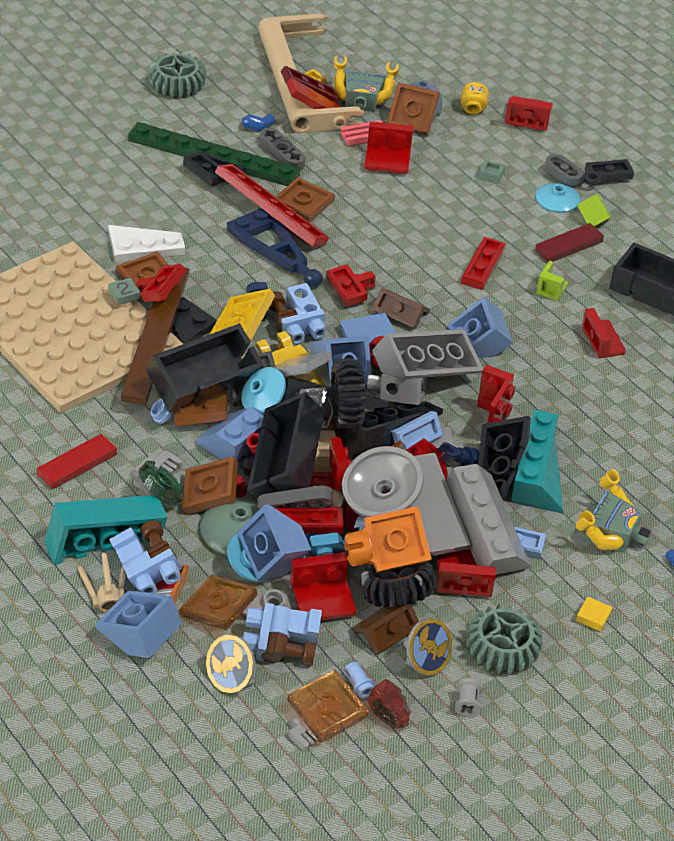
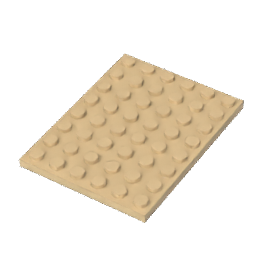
[0,241,183,414]

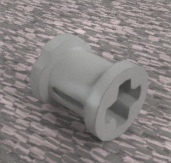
[455,678,483,717]

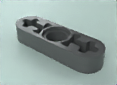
[260,128,305,171]
[257,486,333,512]

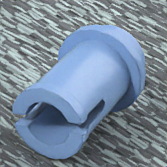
[343,662,375,699]

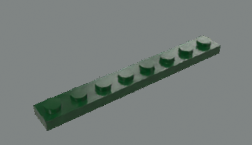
[128,122,301,186]

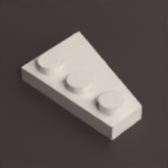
[108,225,185,262]

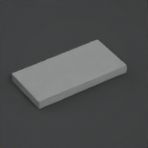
[410,453,471,556]

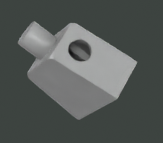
[367,373,427,405]

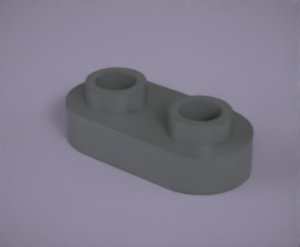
[545,154,583,187]

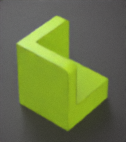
[577,193,612,226]
[536,261,568,301]

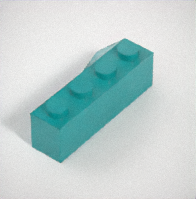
[511,409,563,513]

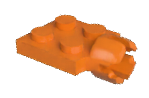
[344,506,432,574]

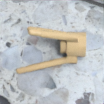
[78,553,126,613]

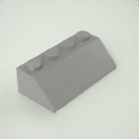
[372,329,483,379]
[446,464,531,574]

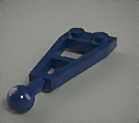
[227,208,323,288]

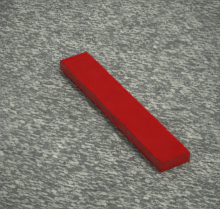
[215,164,329,247]

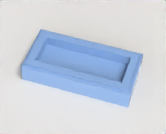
[391,411,443,450]

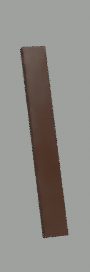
[121,265,190,405]

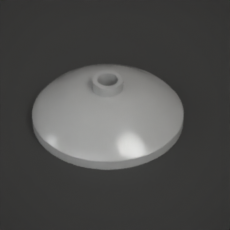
[342,446,424,517]

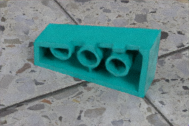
[44,495,168,565]

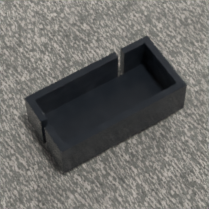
[609,242,674,316]
[146,323,264,413]
[247,392,325,499]

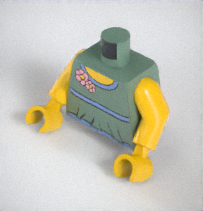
[334,56,399,112]
[576,469,652,552]

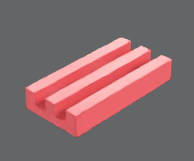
[340,120,383,146]

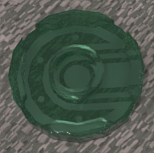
[138,461,184,506]

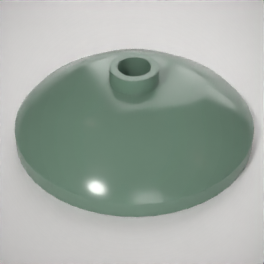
[200,497,257,559]

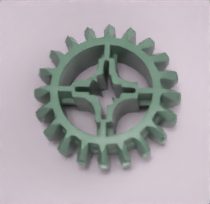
[148,52,206,98]
[466,604,543,675]

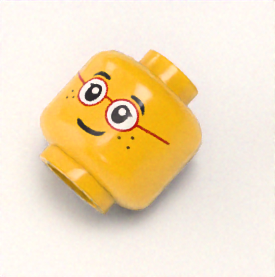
[460,82,489,114]

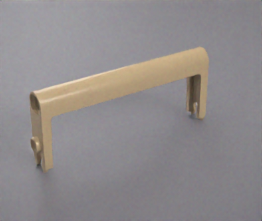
[258,14,365,133]

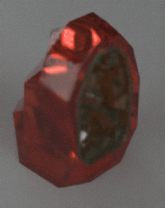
[368,679,412,729]

